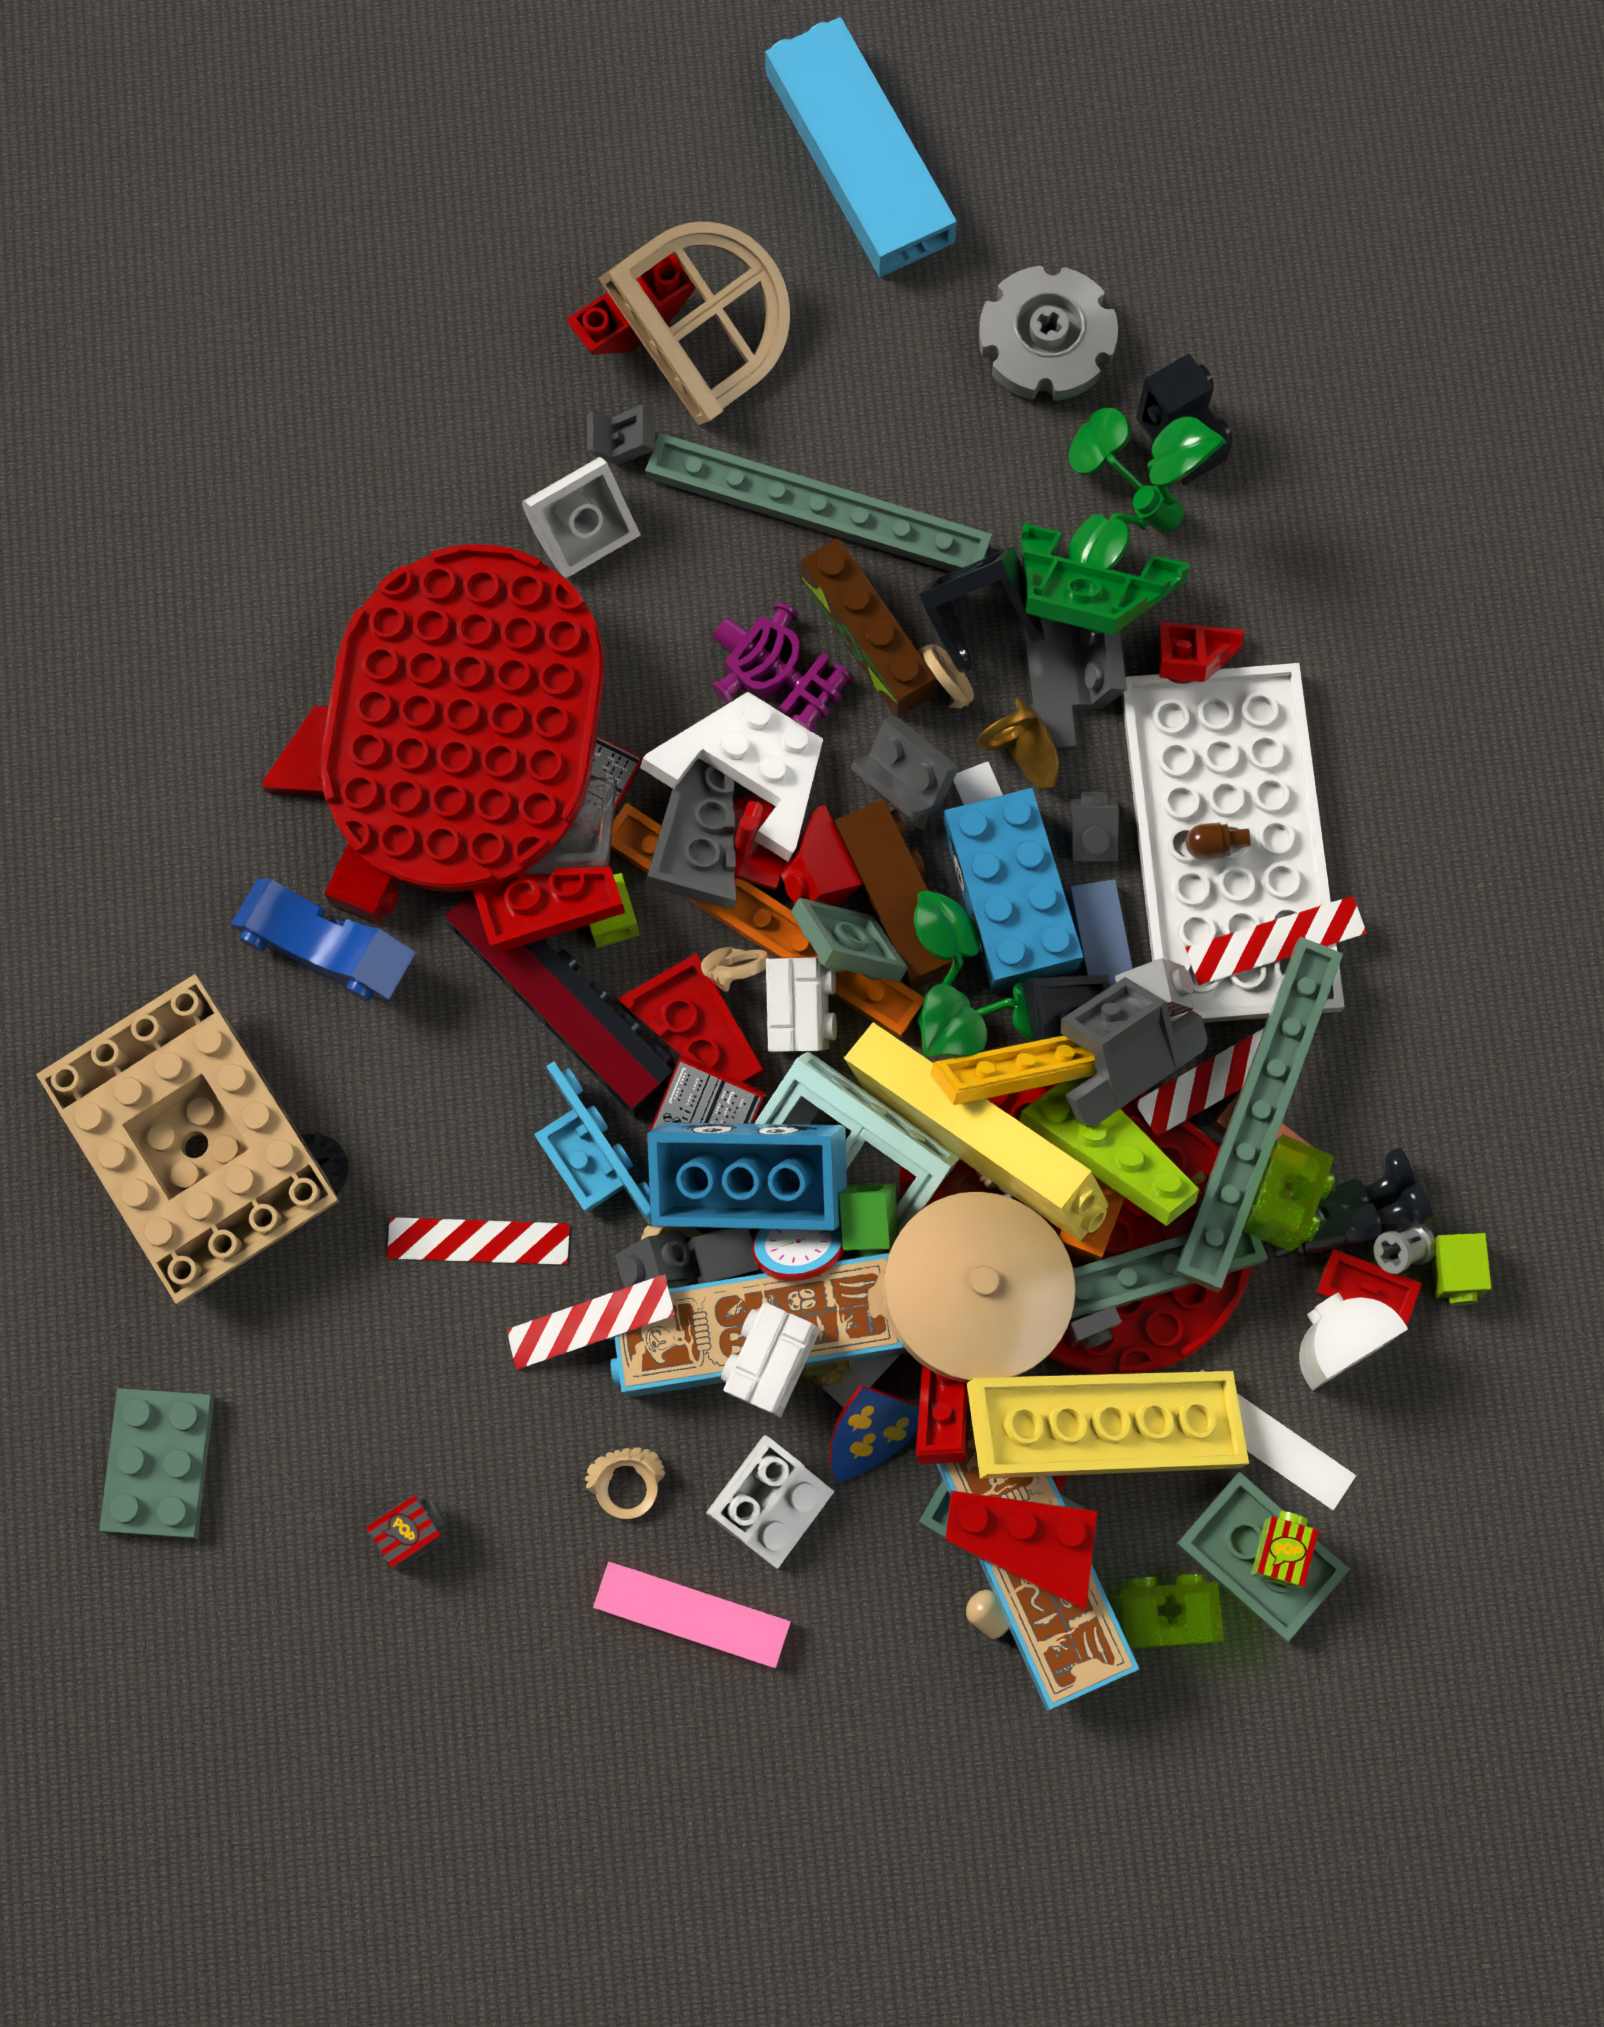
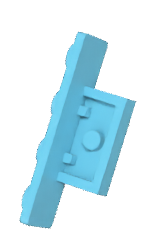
[534,1062,651,1225]

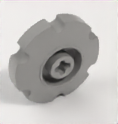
[979,266,1118,401]

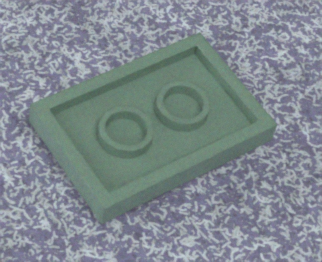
[99,1388,214,1539]
[1175,1472,1350,1643]

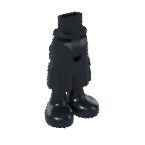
[1264,1148,1434,1259]

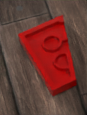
[473,867,625,955]

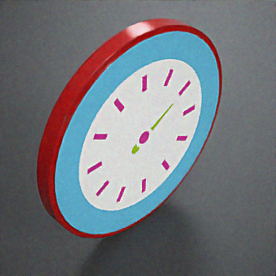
[752,1225,845,1281]

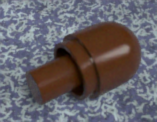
[1186,822,1251,860]

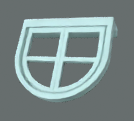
[755,1051,960,1261]

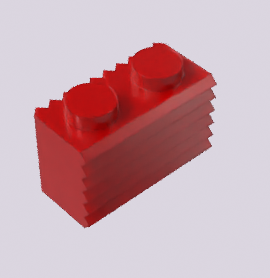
[324,843,400,924]

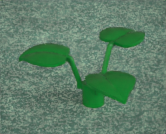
[1068,408,1226,570]
[914,891,1033,1057]

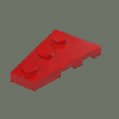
[618,953,765,1084]
[945,1491,1098,1611]

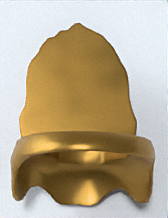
[977,697,1059,788]

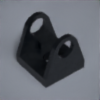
[919,546,1045,673]

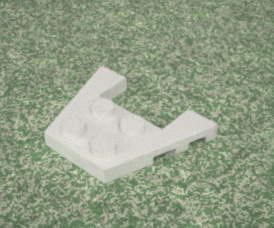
[640,692,823,862]

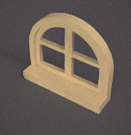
[598,222,790,425]

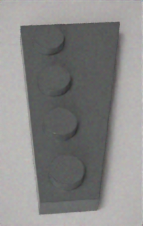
[645,759,736,910]

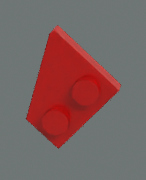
[1157,622,1245,684]

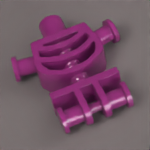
[711,602,855,733]

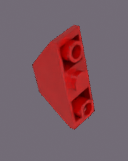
[566,253,696,355]

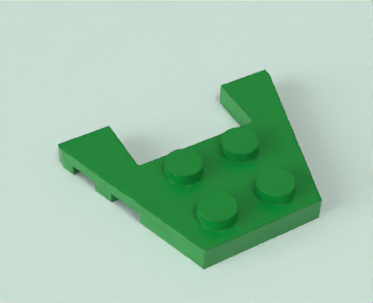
[1020,523,1190,635]

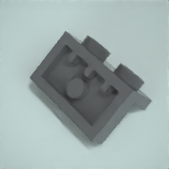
[850,715,959,819]

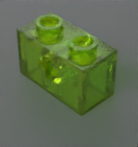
[1243,1134,1335,1252]
[1117,1574,1224,1649]

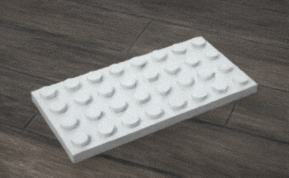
[1121,663,1345,1023]

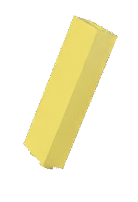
[844,1022,1109,1242]

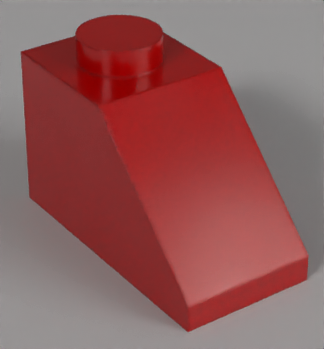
[781,805,863,906]

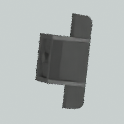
[1024,617,1127,751]
[1061,977,1207,1126]

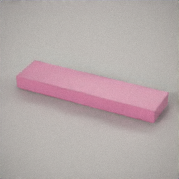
[593,1561,791,1669]

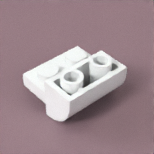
[706,1435,835,1569]

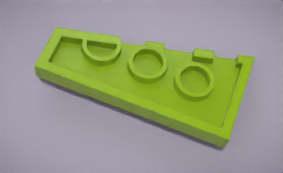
[1020,1077,1199,1226]

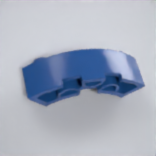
[230,879,416,1002]

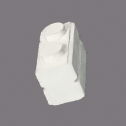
[766,957,837,1052]
[721,1302,820,1418]

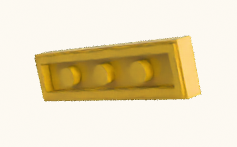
[930,1036,1097,1105]

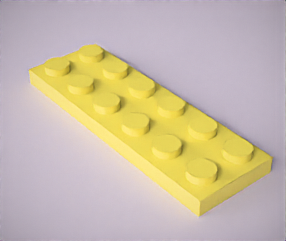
[967,1371,1249,1479]

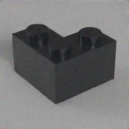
[1136,353,1233,486]

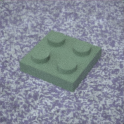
[791,898,908,982]

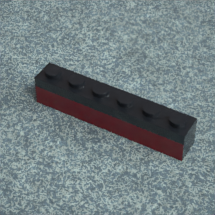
[445,891,675,1119]

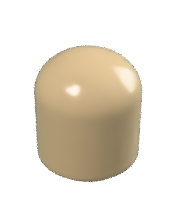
[966,1590,1010,1639]

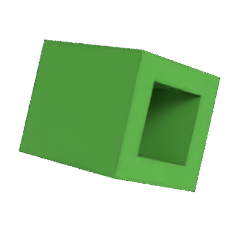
[839,1183,899,1257]

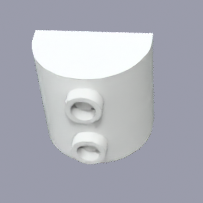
[522,457,640,578]
[1299,1292,1408,1391]

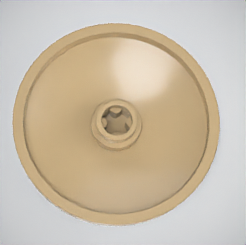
[883,1192,1075,1383]

